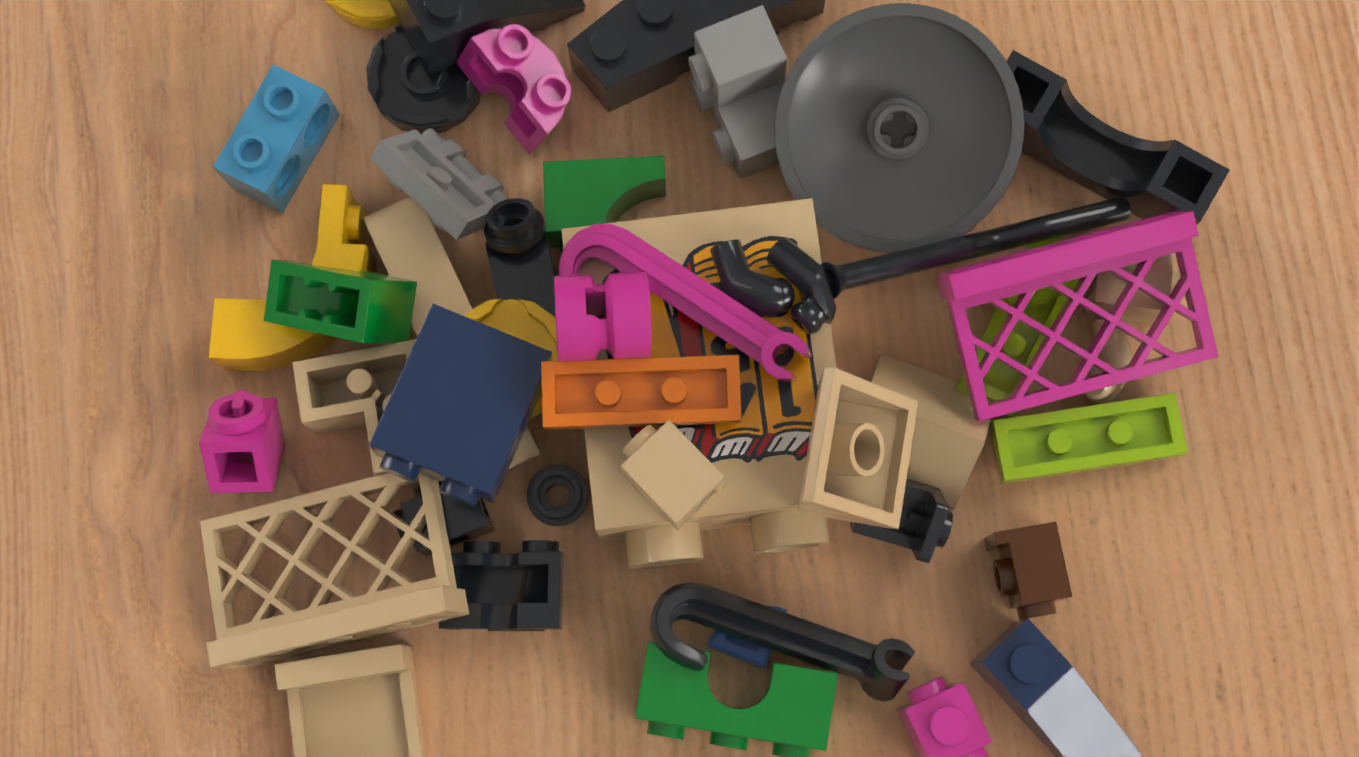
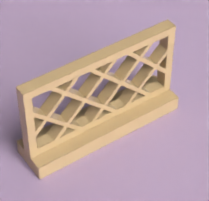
[200,473,469,669]

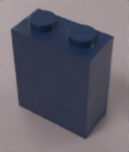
[369,303,553,507]

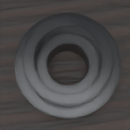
[484,198,546,254]
[527,465,588,527]

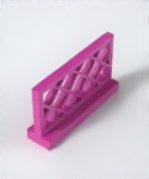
[935,211,1218,421]

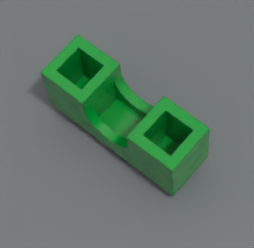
[635,642,838,757]

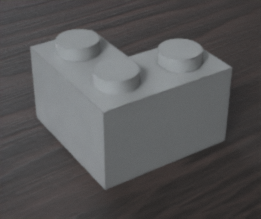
[688,5,787,179]

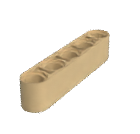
[363,196,541,469]

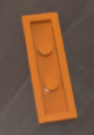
[541,355,741,430]

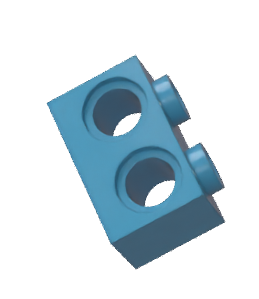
[213,64,340,214]

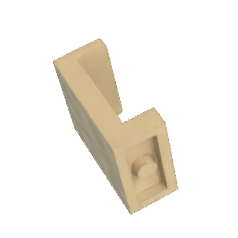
[274,644,426,757]

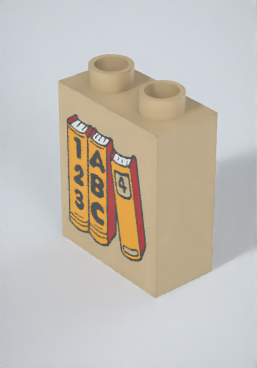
[561,198,837,569]

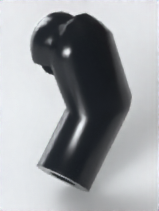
[767,238,837,334]
[710,239,795,318]

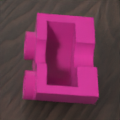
[456,24,571,155]

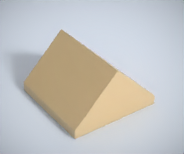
[870,353,990,510]
[797,367,919,529]

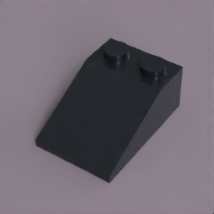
[388,0,586,75]

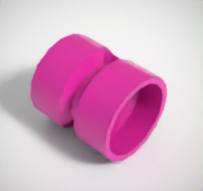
[554,272,652,362]

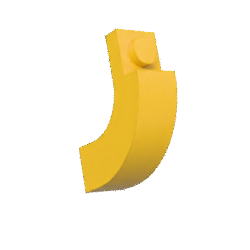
[208,184,377,371]

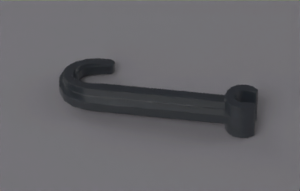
[650,582,915,702]

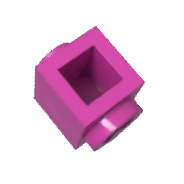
[199,389,286,493]
[897,676,992,757]

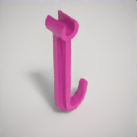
[559,224,812,382]

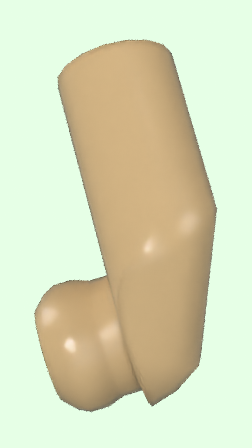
[1083,318,1133,404]

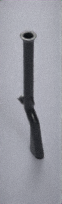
[820,197,1131,299]

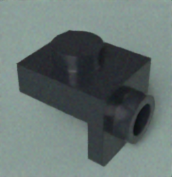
[850,479,953,564]

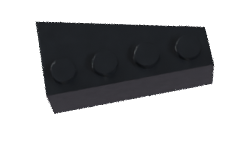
[567,0,825,112]

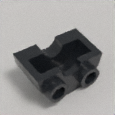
[438,540,564,632]

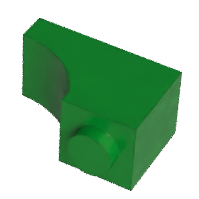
[543,156,666,253]
[263,259,417,344]

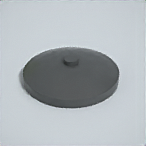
[775,3,1024,253]

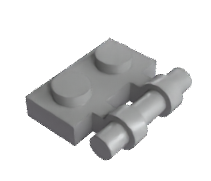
[370,128,509,240]

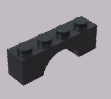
[1006,50,1230,225]

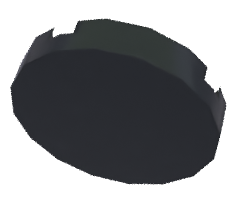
[366,24,481,134]

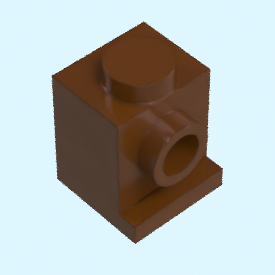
[984,522,1072,620]

